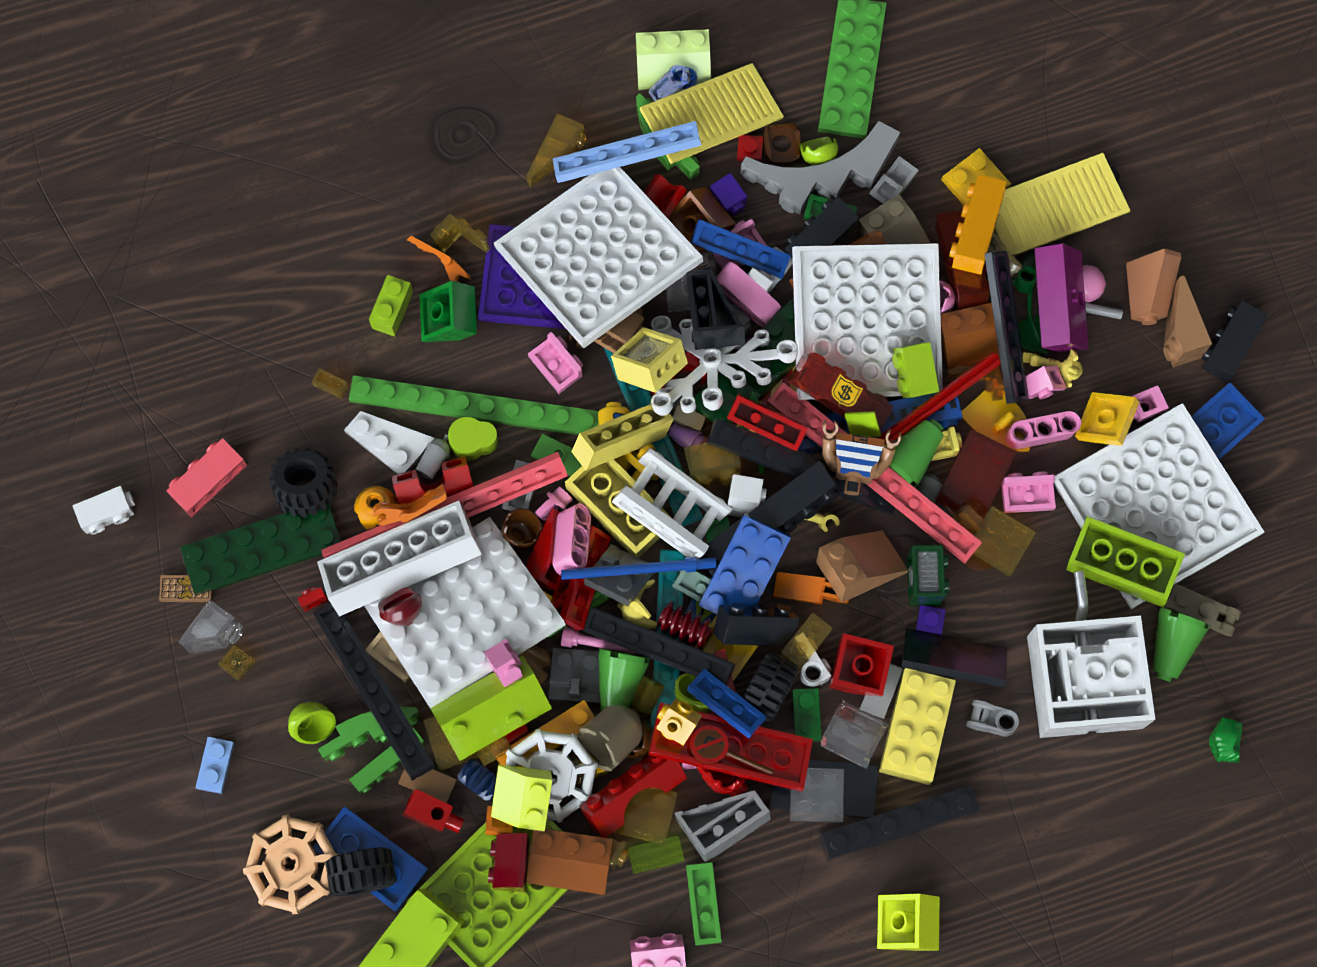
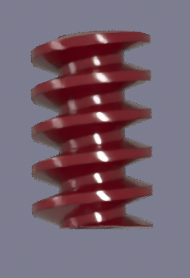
[657,600,715,651]

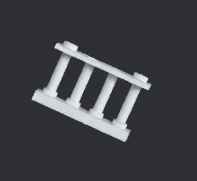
[612,448,732,559]

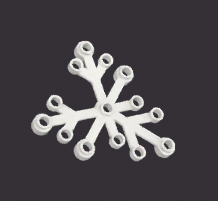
[651,316,797,416]

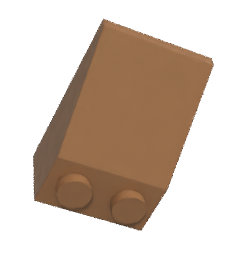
[1163,275,1212,367]
[816,530,908,603]

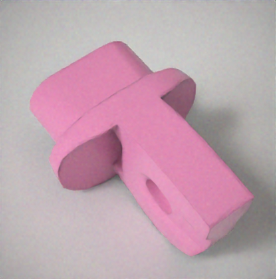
[535,487,573,521]

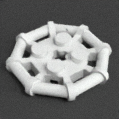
[505,728,598,823]

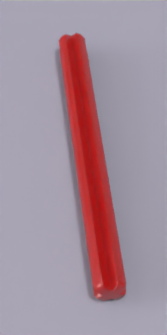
[877,352,1000,444]

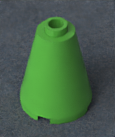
[889,419,944,489]
[1152,608,1210,682]
[598,648,650,712]

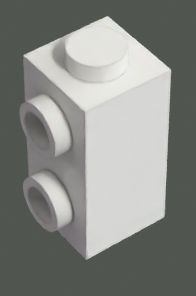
[72,486,135,534]

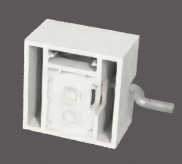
[1027,571,1155,738]

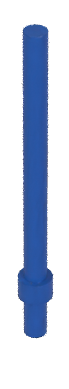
[561,557,716,580]

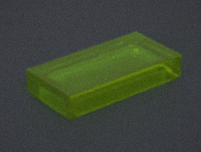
[627,836,685,874]

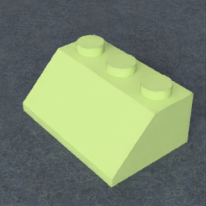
[636,29,711,90]

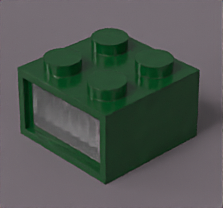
[906,545,949,607]

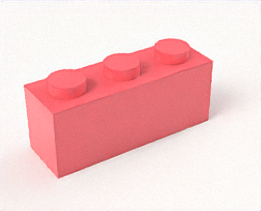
[166,438,247,518]

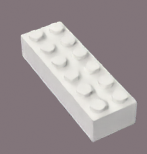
[317,500,482,616]

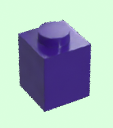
[710,173,747,216]

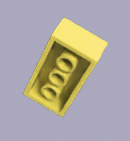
[565,459,673,558]
[878,668,956,785]

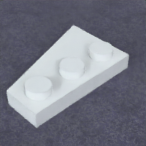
[344,411,435,474]

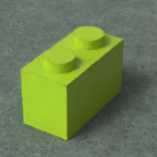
[369,275,413,337]
[892,342,939,398]

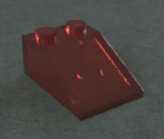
[936,429,1017,524]

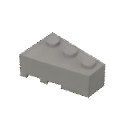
[674,790,771,863]

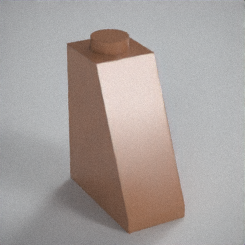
[1126,249,1181,325]

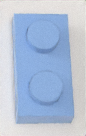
[195,737,235,794]

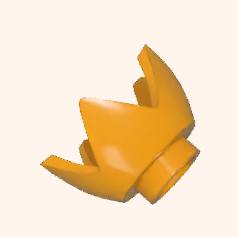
[354,486,398,530]

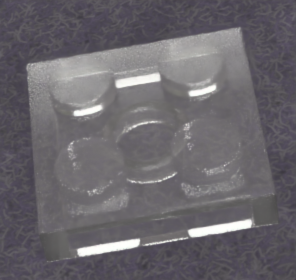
[790,768,844,823]

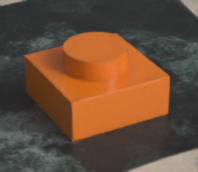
[485,806,513,835]

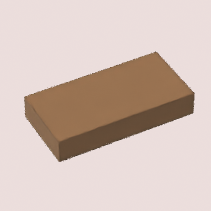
[398,769,457,803]

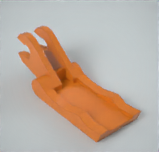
[407,236,471,283]
[372,483,447,526]
[772,572,849,605]

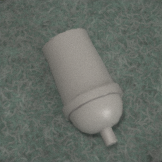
[415,434,450,480]

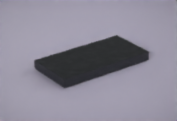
[901,628,1007,687]
[769,759,878,818]

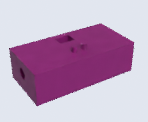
[1035,244,1089,353]

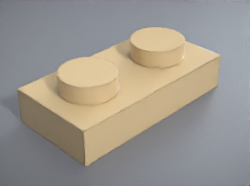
[365,631,410,683]

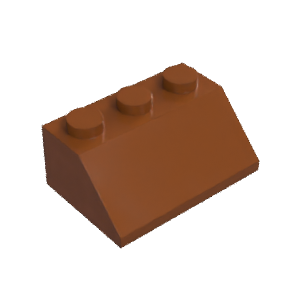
[940,303,1000,370]
[526,829,613,895]

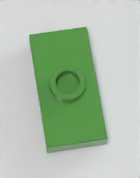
[531,434,582,477]

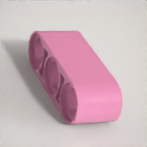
[716,262,782,327]
[1005,411,1081,449]
[553,503,591,575]

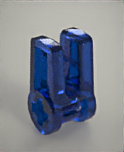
[649,65,697,101]

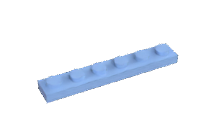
[553,121,701,183]

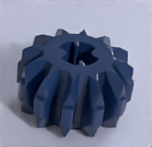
[457,759,497,801]

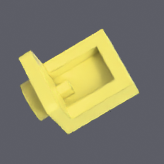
[931,426,962,461]

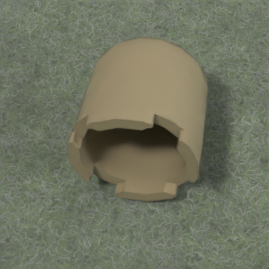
[577,705,643,771]

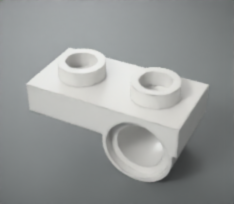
[793,633,832,688]

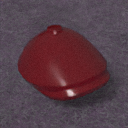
[378,587,422,626]

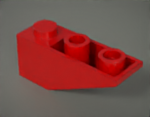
[526,508,562,591]

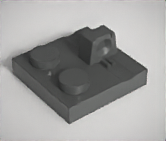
[584,545,654,606]
[548,648,600,704]

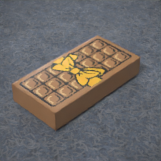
[159,575,213,602]

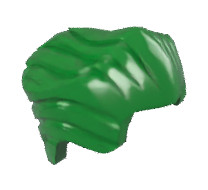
[1209,717,1243,763]

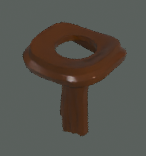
[763,123,801,164]

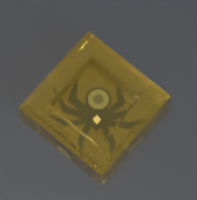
[218,644,255,681]

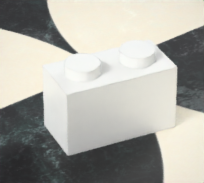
[727,474,767,518]

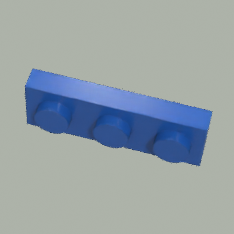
[687,669,766,739]

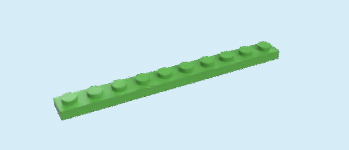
[349,376,599,435]

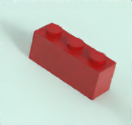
[727,393,808,451]

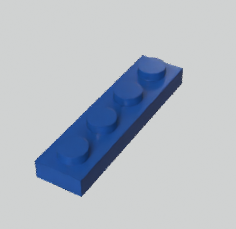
[690,220,791,279]

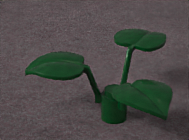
[956,252,1052,354]

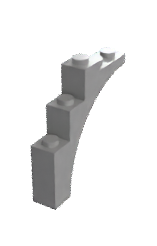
[740,121,900,215]

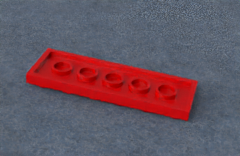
[648,702,813,792]

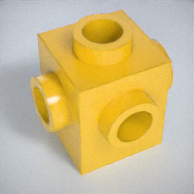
[656,699,702,745]

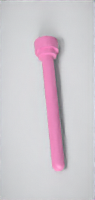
[561,626,644,656]

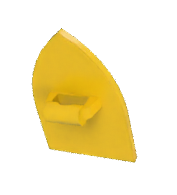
[961,381,1030,452]

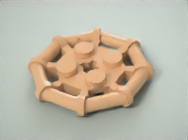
[243,814,339,914]

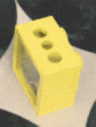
[611,327,688,393]

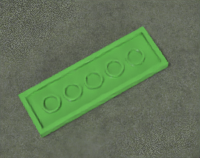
[818,0,886,139]

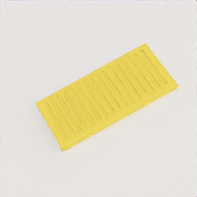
[640,63,784,164]
[994,153,1130,256]

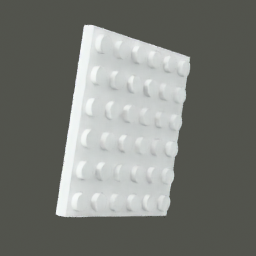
[494,167,703,349]
[792,244,943,400]
[1053,403,1264,609]
[364,517,565,708]

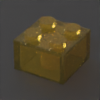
[683,443,741,489]

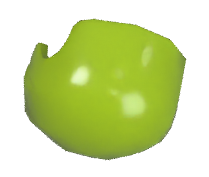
[800,137,839,165]

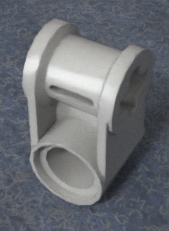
[966,700,1019,737]

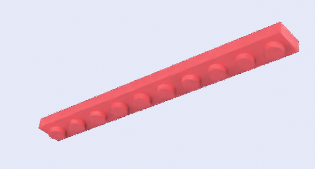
[767,382,982,564]
[321,452,568,559]

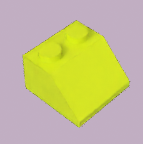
[491,764,552,831]
[877,894,940,951]

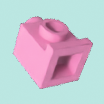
[1026,366,1067,399]
[1131,386,1169,424]
[483,639,523,687]

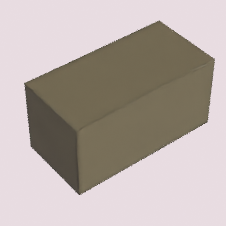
[671,404,706,431]

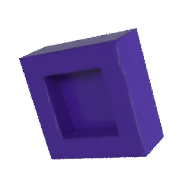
[916,605,946,635]

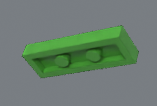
[686,862,722,946]

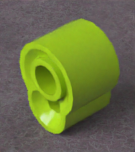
[448,417,499,461]

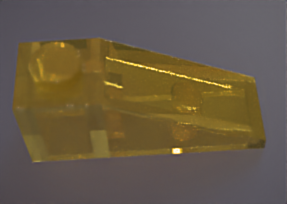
[526,114,587,187]

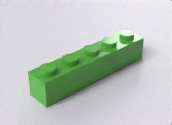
[349,728,425,794]

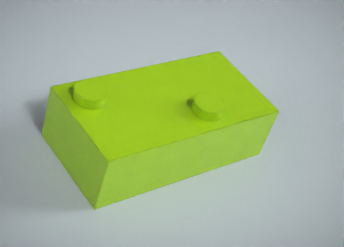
[1066,516,1185,608]
[430,656,552,761]
[359,888,465,967]

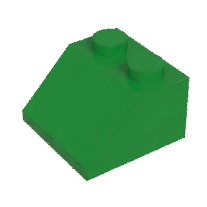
[419,281,477,342]

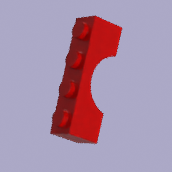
[579,755,687,838]

